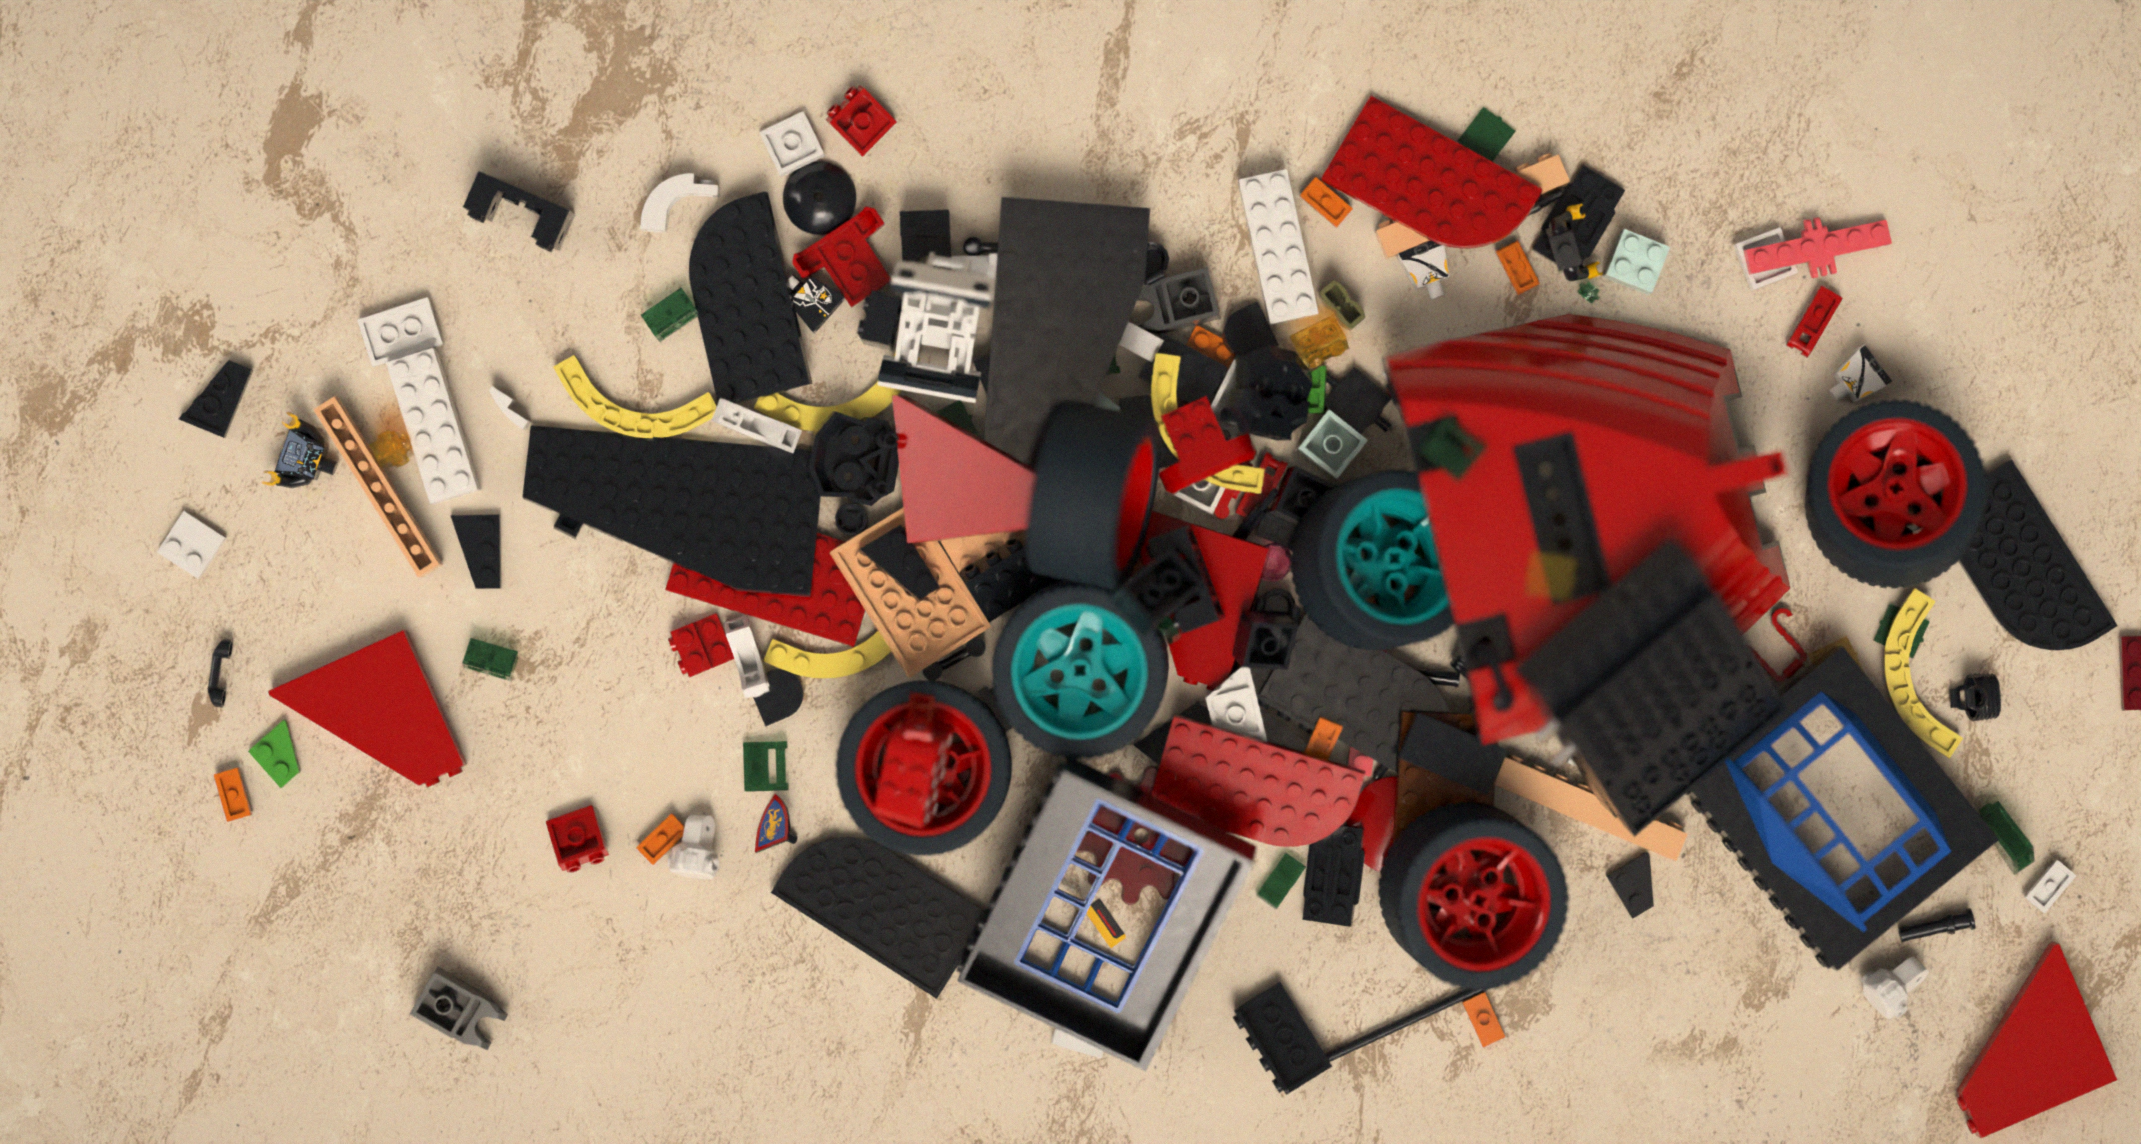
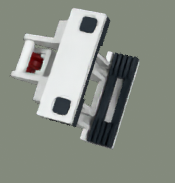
[877,252,996,403]

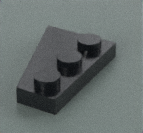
[178,360,253,438]
[450,515,502,589]
[858,524,940,601]
[1134,702,1212,766]

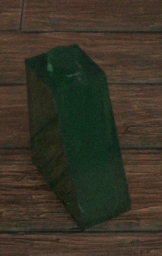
[1979,801,2035,875]

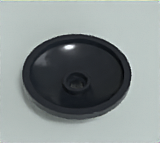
[783,161,857,235]

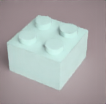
[1603,229,1670,295]
[1297,410,1368,480]

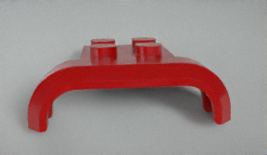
[792,207,892,308]
[1159,396,1257,495]

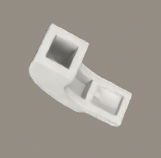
[640,173,720,233]
[711,398,802,453]
[724,615,770,699]

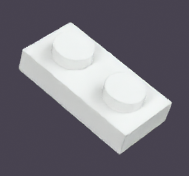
[2024,859,2076,913]

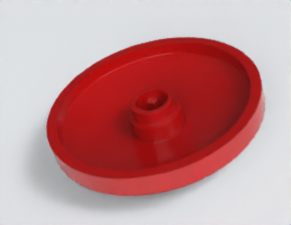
[1346,776,1397,872]

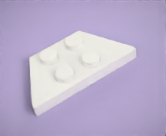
[1206,667,1268,742]

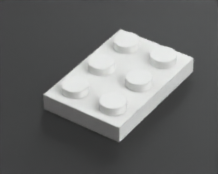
[357,297,444,367]

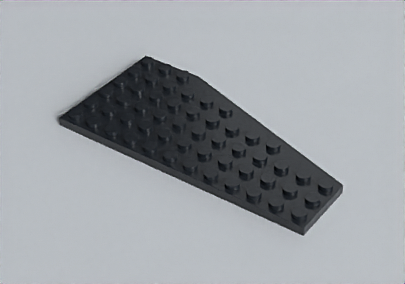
[984,197,1150,470]
[522,425,821,597]

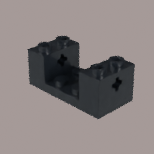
[463,171,575,252]
[899,210,953,312]
[1146,525,1225,634]

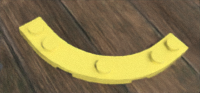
[754,352,920,431]
[1151,353,1264,494]
[553,355,717,438]
[1883,588,1963,759]
[763,631,891,679]

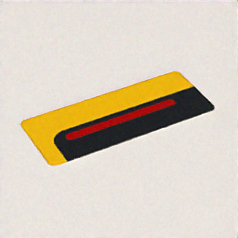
[1086,899,1126,948]

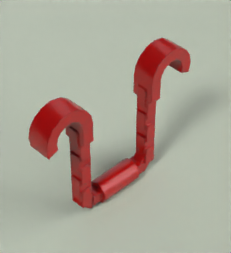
[1748,608,1807,682]

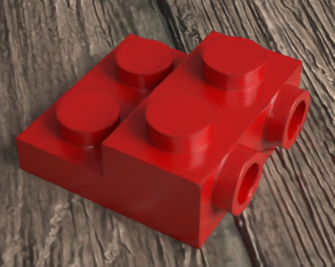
[825,85,897,157]
[668,613,734,678]
[545,805,609,873]

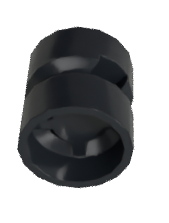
[835,503,868,536]

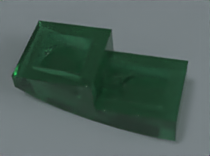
[1256,853,1306,909]

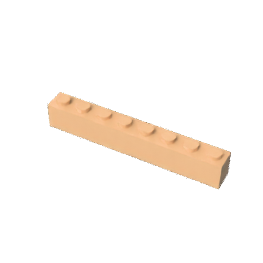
[1375,153,1570,260]
[313,396,443,578]
[1494,754,1688,861]

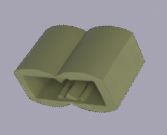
[1319,280,1366,331]

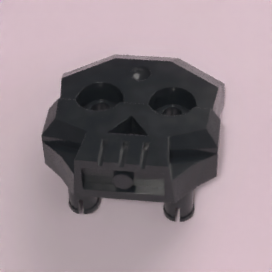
[1220,345,1313,441]
[806,411,899,506]

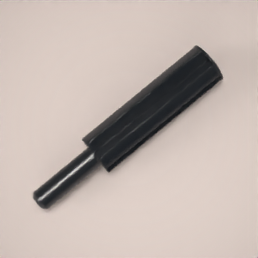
[1232,488,1278,540]

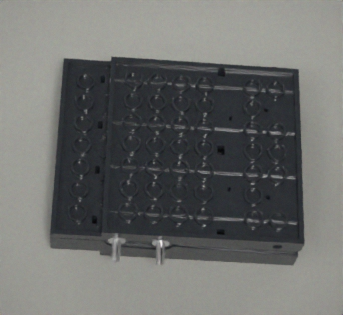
[1513,537,1787,837]

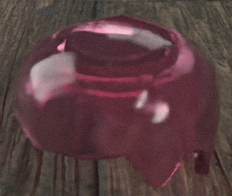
[1262,542,1292,582]

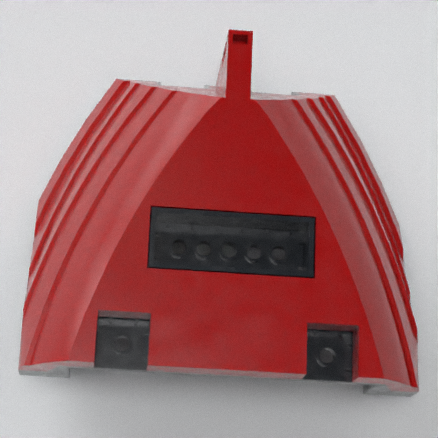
[1382,314,1791,746]

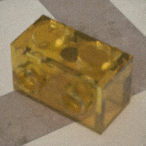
[1289,314,1349,368]
[369,429,414,469]

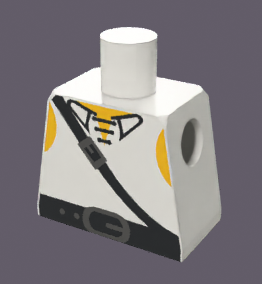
[1396,241,1450,300]
[1829,344,1893,402]

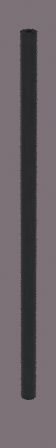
[1325,988,1486,1062]

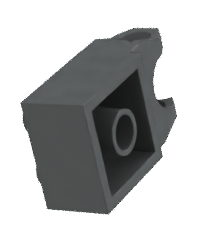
[1137,267,1221,334]
[410,966,508,1050]

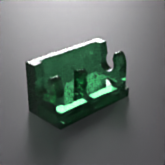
[641,288,699,342]
[462,638,518,682]

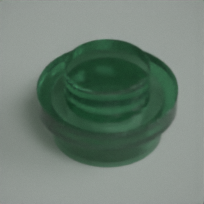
[1577,281,1601,303]

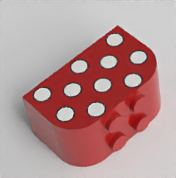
[875,712,955,829]

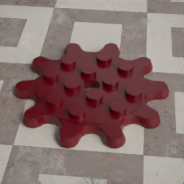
[1076,766,1194,905]

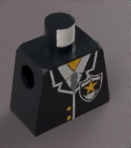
[788,274,845,334]

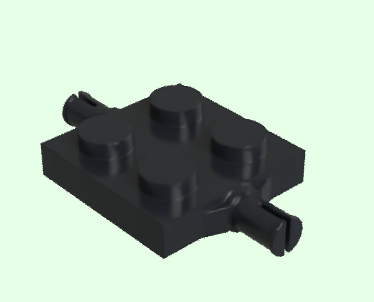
[1325,367,1392,434]

